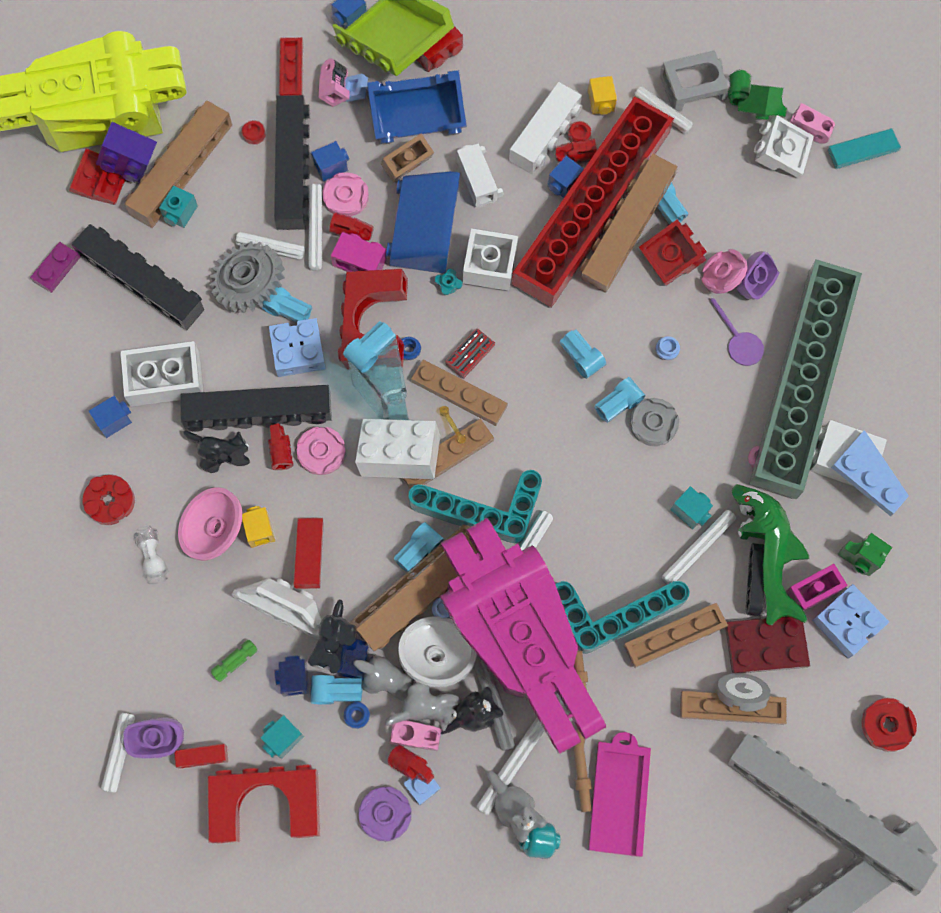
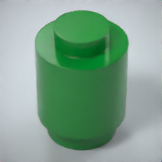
[728,70,752,106]

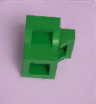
[738,84,787,120]
[838,533,893,576]

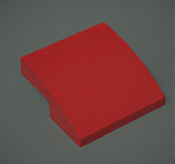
[69,148,125,205]

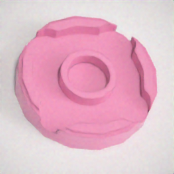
[322,172,369,217]
[702,249,747,294]
[297,427,346,475]

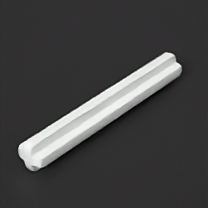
[309,184,322,270]
[662,510,736,584]

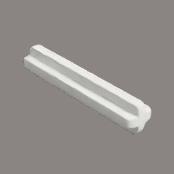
[634,87,693,134]
[236,232,305,259]
[101,713,135,793]

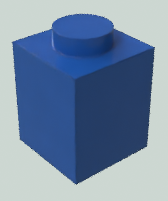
[331,0,367,29]
[311,141,349,182]
[547,156,584,198]
[89,396,132,438]

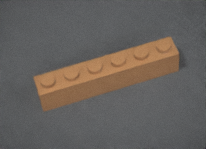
[125,100,232,228]
[580,153,678,293]
[349,524,477,652]

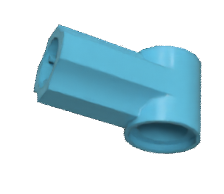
[657,183,688,224]
[262,287,312,323]
[343,321,396,373]
[560,329,606,379]
[594,377,646,423]
[394,522,444,572]
[310,675,362,705]

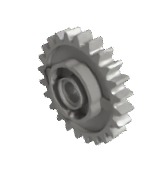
[210,241,285,313]

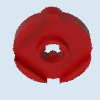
[83,475,135,525]
[862,698,917,752]

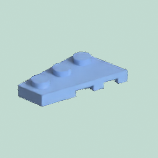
[831,430,909,516]

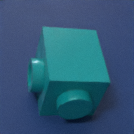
[159,185,198,228]
[670,486,713,530]
[260,715,304,759]

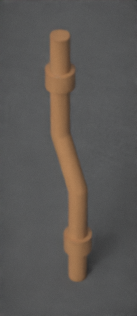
[573,651,592,812]

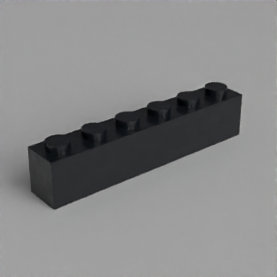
[274,95,310,230]
[71,224,205,331]
[181,385,332,432]

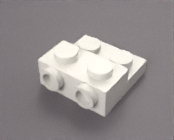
[754,115,814,178]

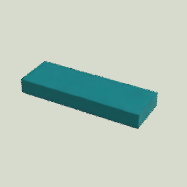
[827,128,901,169]

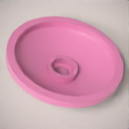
[178,487,242,561]

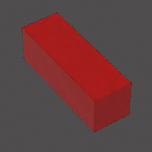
[175,744,228,769]

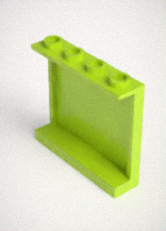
[332,0,454,77]

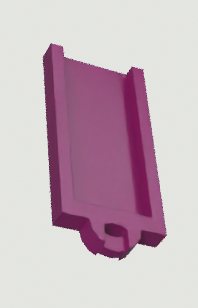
[588,732,651,857]

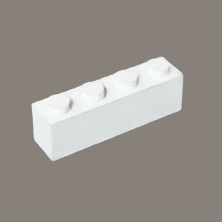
[509,82,582,174]

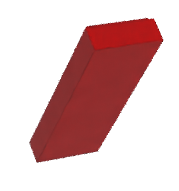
[279,37,303,96]
[294,518,324,589]

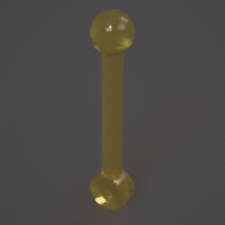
[439,406,467,444]

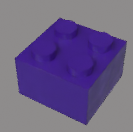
[96,122,157,183]

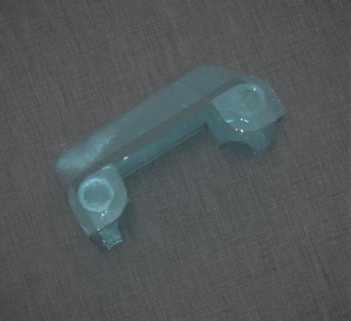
[346,334,409,420]

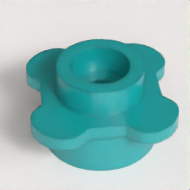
[435,269,463,295]

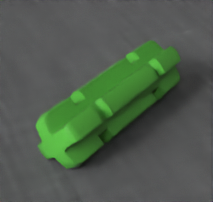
[211,640,258,682]

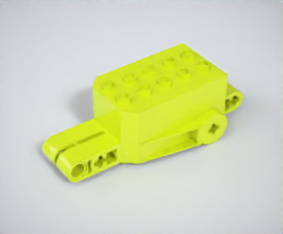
[0,31,187,152]

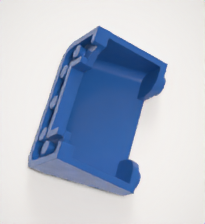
[367,70,467,144]
[386,171,460,274]

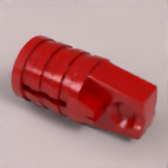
[555,138,597,162]
[329,212,374,241]
[268,423,294,470]
[388,745,434,784]

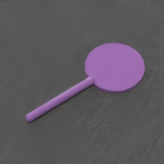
[711,298,764,366]

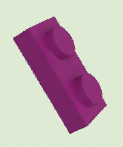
[30,241,81,293]

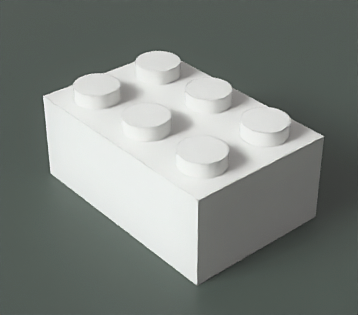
[121,341,203,407]
[355,419,440,479]

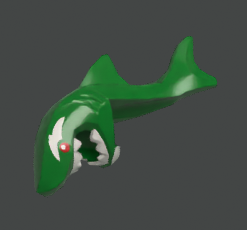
[732,484,809,625]

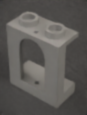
[660,50,730,112]

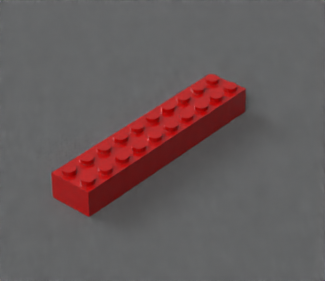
[512,96,674,308]

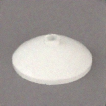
[398,616,476,687]

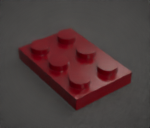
[725,617,810,673]

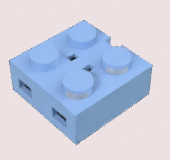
[269,318,326,377]
[812,584,889,658]

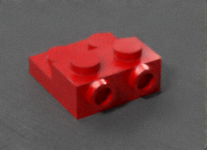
[639,219,707,286]

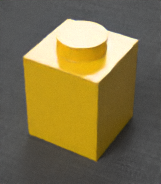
[588,76,617,115]
[242,506,276,548]

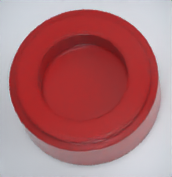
[242,120,266,145]
[568,121,591,142]

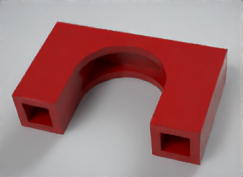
[338,268,408,370]
[208,765,320,844]

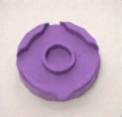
[359,787,412,841]

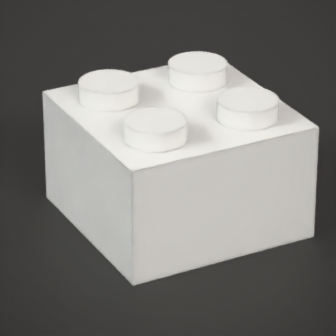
[463,229,518,291]

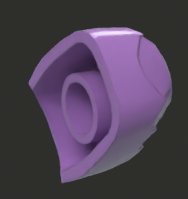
[736,251,780,300]
[123,717,184,758]

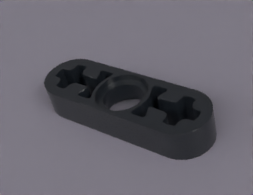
[746,543,765,616]

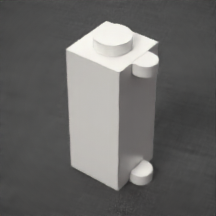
[457,143,504,208]

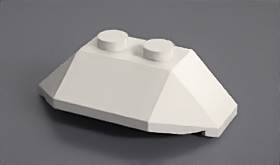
[232,578,322,640]

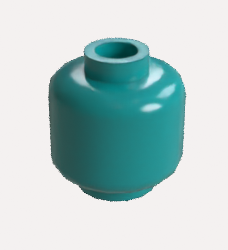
[519,822,561,859]

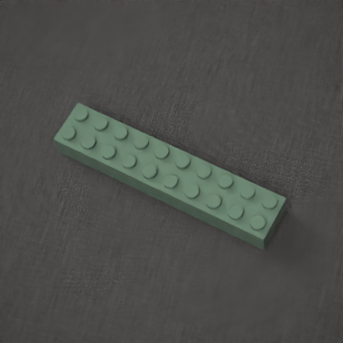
[749,259,862,499]

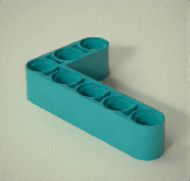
[408,470,542,544]
[555,581,690,654]

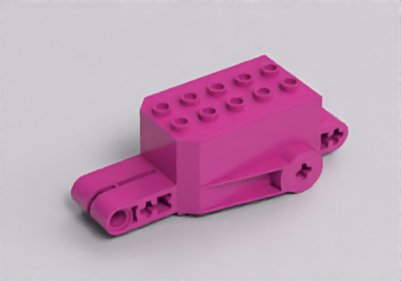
[440,518,606,754]

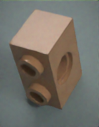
[381,133,434,183]

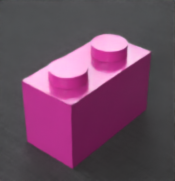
[331,232,387,272]
[786,564,848,611]

